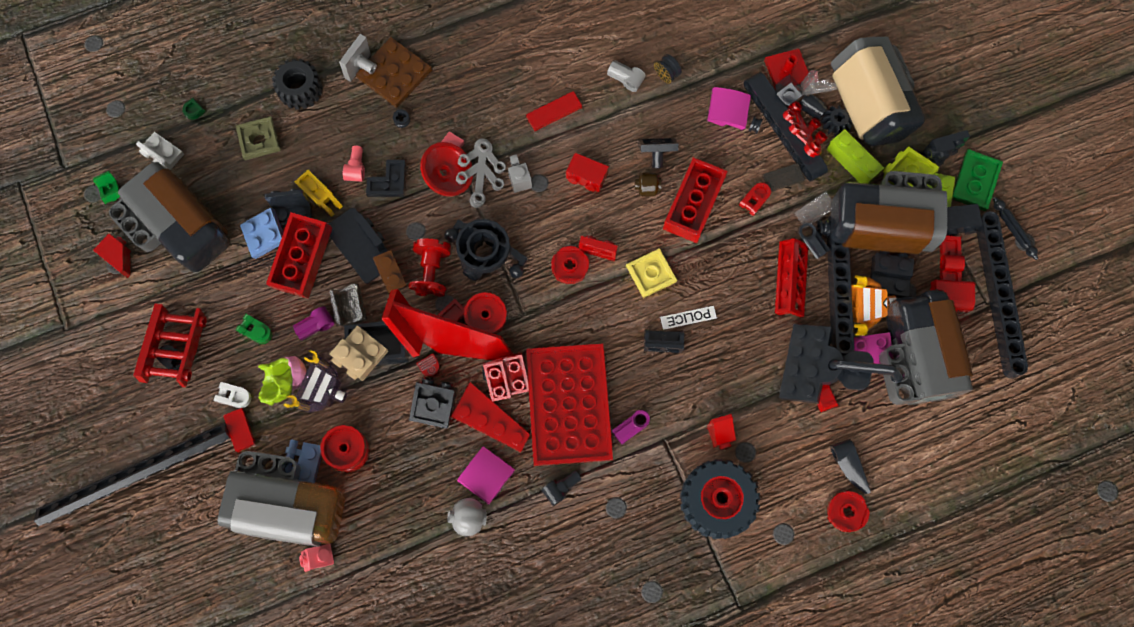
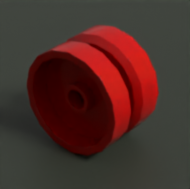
[464,292,507,335]
[320,425,370,473]

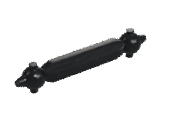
[993,197,1039,260]

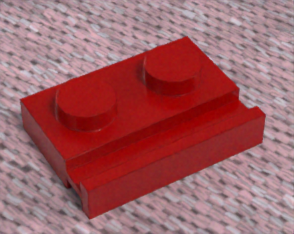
[579,235,618,261]

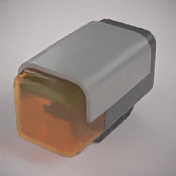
[218,451,345,547]

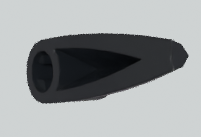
[830,439,871,494]

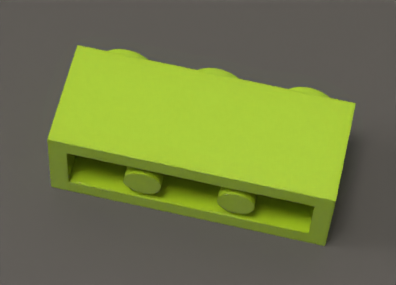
[826,130,884,184]

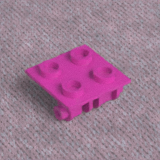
[854,332,894,364]

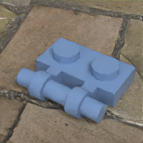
[285,440,322,486]

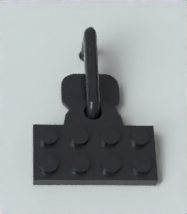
[779,324,903,404]

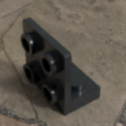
[264,189,312,228]

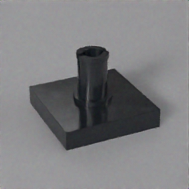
[638,138,678,168]

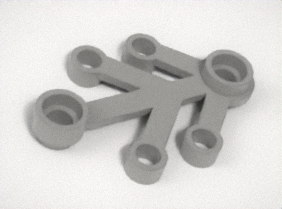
[456,139,506,208]

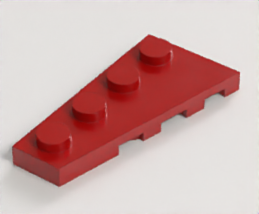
[451,382,530,453]

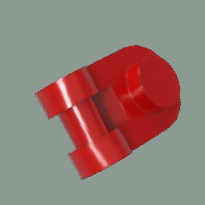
[739,183,771,216]

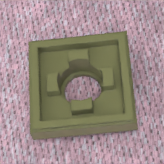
[236,116,281,160]

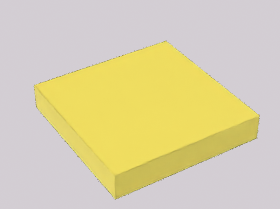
[626,248,677,298]

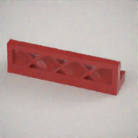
[775,238,808,317]

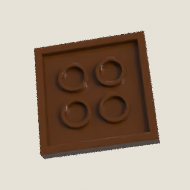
[355,37,432,108]

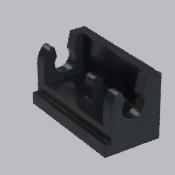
[644,329,684,353]

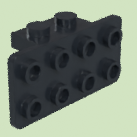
[329,208,388,284]

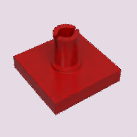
[764,48,811,90]

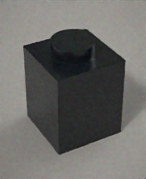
[775,74,802,107]

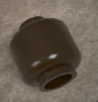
[635,172,661,197]

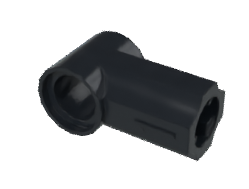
[798,223,830,259]

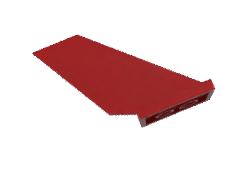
[381,289,513,360]

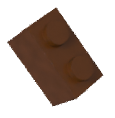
[373,250,406,294]

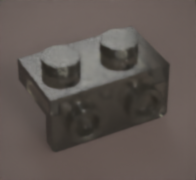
[329,283,367,327]

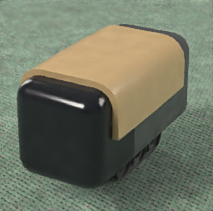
[831,37,925,146]

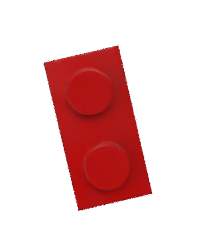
[566,153,609,192]

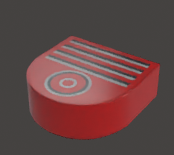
[416,354,440,377]

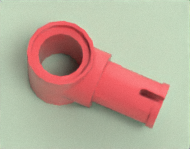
[343,146,365,182]

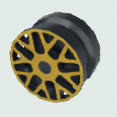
[654,54,682,83]

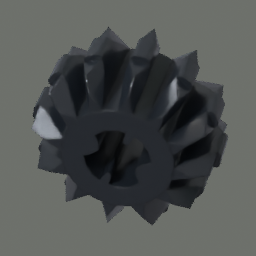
[821,105,853,137]

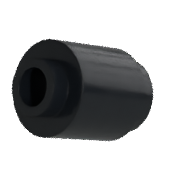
[800,94,828,119]

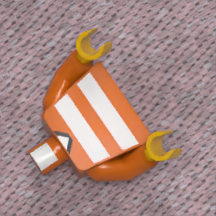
[851,275,896,336]

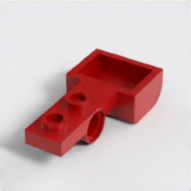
[931,236,975,312]

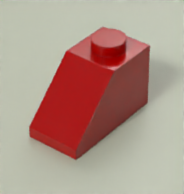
[93,234,131,278]
[707,414,736,450]

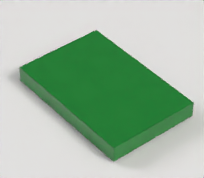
[952,149,1003,212]

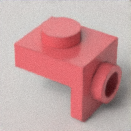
[300,544,334,572]

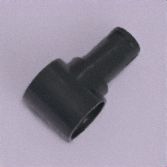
[541,470,582,506]

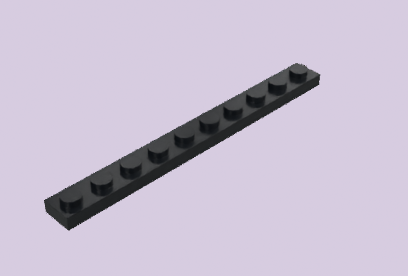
[34,422,229,527]

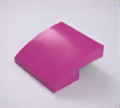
[707,87,751,130]
[457,446,515,504]

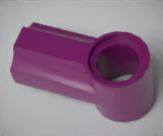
[293,306,335,341]
[612,410,650,445]

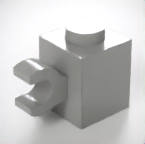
[508,154,532,193]

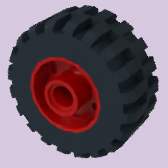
[680,459,761,539]

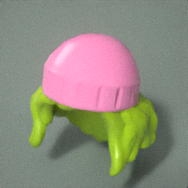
[258,356,307,406]

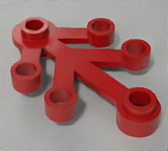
[783,101,827,157]

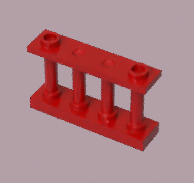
[133,303,207,387]

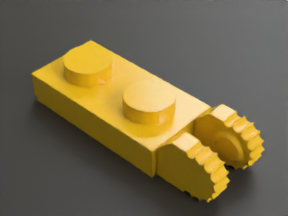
[294,170,343,217]

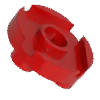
[551,246,589,284]
[827,491,870,532]

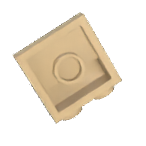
[330,326,388,381]

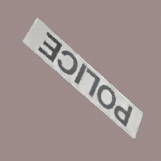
[660,306,717,330]

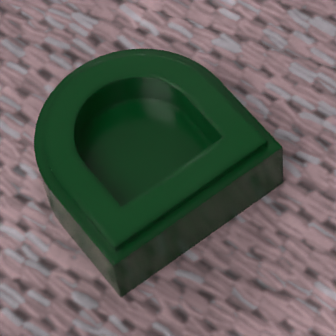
[182,98,206,120]

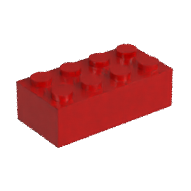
[663,157,728,243]
[266,212,332,299]

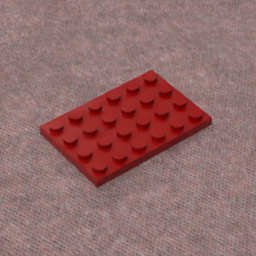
[526,344,613,466]

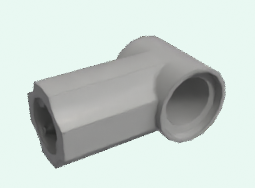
[607,60,646,92]

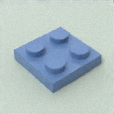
[240,208,283,259]

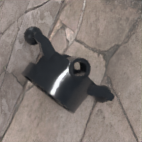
[444,219,528,281]

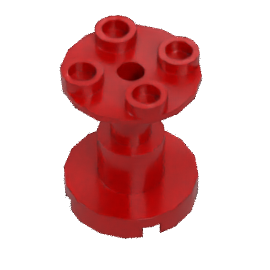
[408,238,452,297]

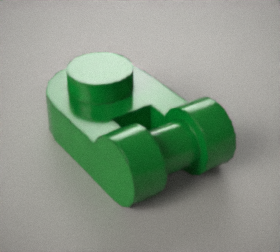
[235,314,272,344]

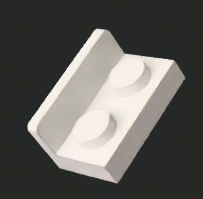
[136,132,184,170]

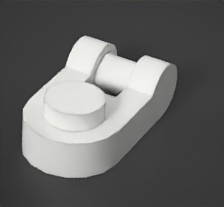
[213,382,251,408]

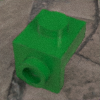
[93,171,120,204]

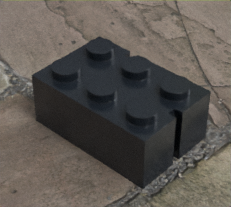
[344,321,409,366]

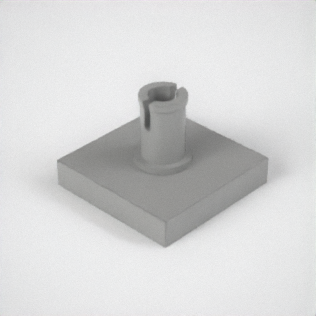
[339,34,377,82]

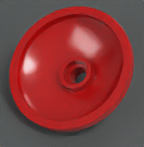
[420,142,473,197]

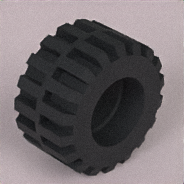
[272,59,323,110]

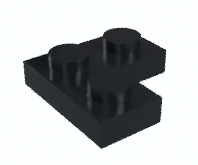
[366,160,406,197]

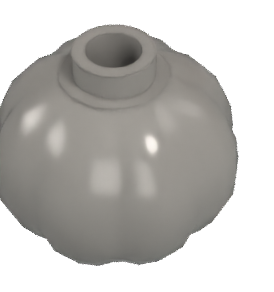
[448,498,487,536]

